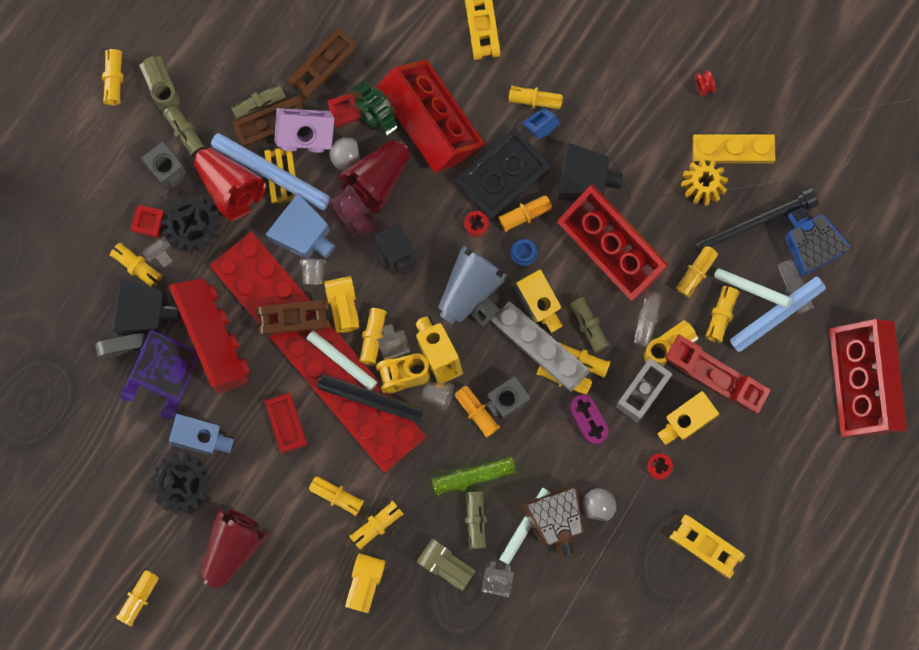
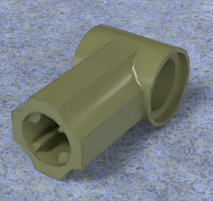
[139,56,180,112]
[416,539,476,591]

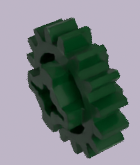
[352,80,397,135]

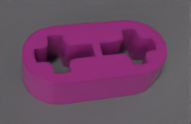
[570,395,609,445]

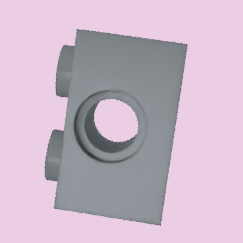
[616,358,672,423]

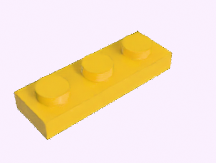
[693,135,775,164]

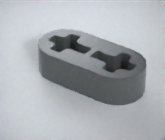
[95,333,147,359]

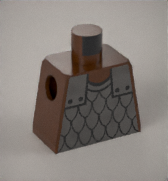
[520,487,583,557]

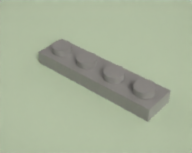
[491,301,590,392]

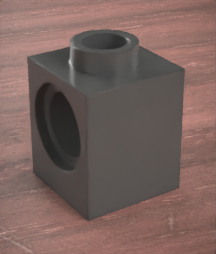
[141,141,186,189]
[486,376,531,420]

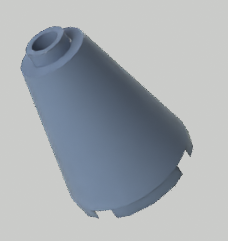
[438,245,509,324]

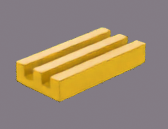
[264,148,296,205]

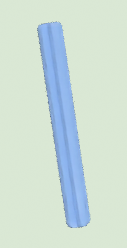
[211,133,331,210]

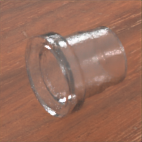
[299,259,327,285]
[422,381,454,411]

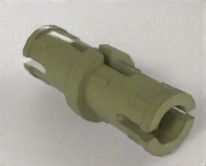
[231,83,286,120]
[163,104,206,157]
[569,297,610,353]
[465,492,487,549]

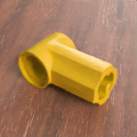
[324,276,360,333]
[644,320,698,367]
[345,553,386,613]

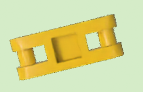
[465,0,500,60]
[669,515,745,579]

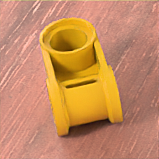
[376,354,431,393]

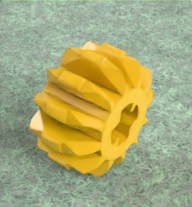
[681,159,728,206]

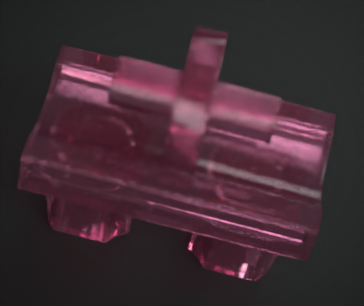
[328,185,375,238]

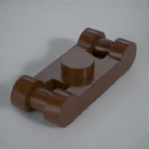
[256,300,330,336]

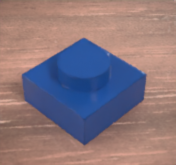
[523,107,560,139]

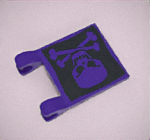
[120,330,199,420]

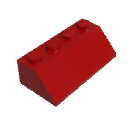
[376,59,486,173]
[557,184,669,301]
[169,278,251,395]
[829,319,907,437]

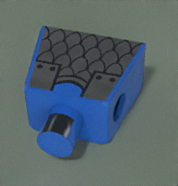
[785,208,851,278]

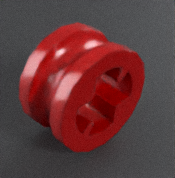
[695,70,716,97]
[464,211,489,237]
[647,453,673,480]

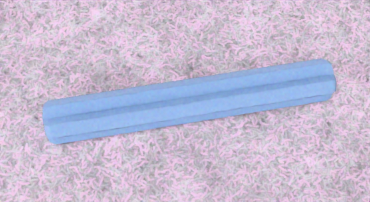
[730,277,826,352]

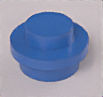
[510,239,538,266]

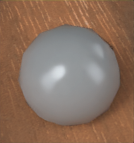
[330,137,361,171]
[582,488,616,521]

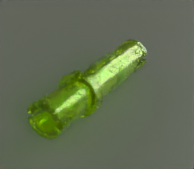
[431,456,516,496]

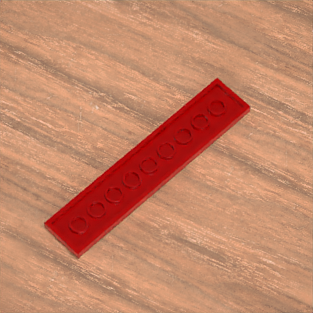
[209,231,427,474]

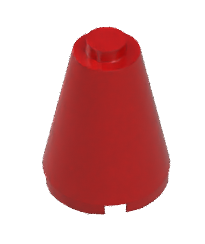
[194,148,266,220]

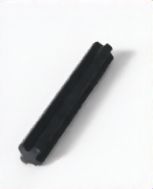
[317,375,424,423]

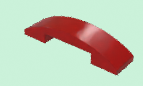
[665,334,771,414]

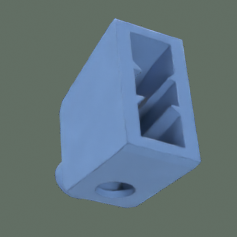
[266,194,335,260]
[169,414,234,456]

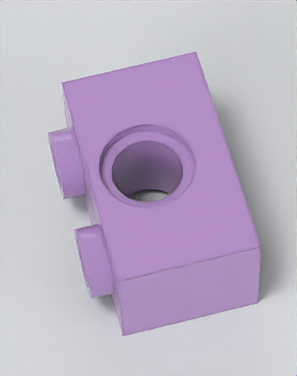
[274,108,334,153]

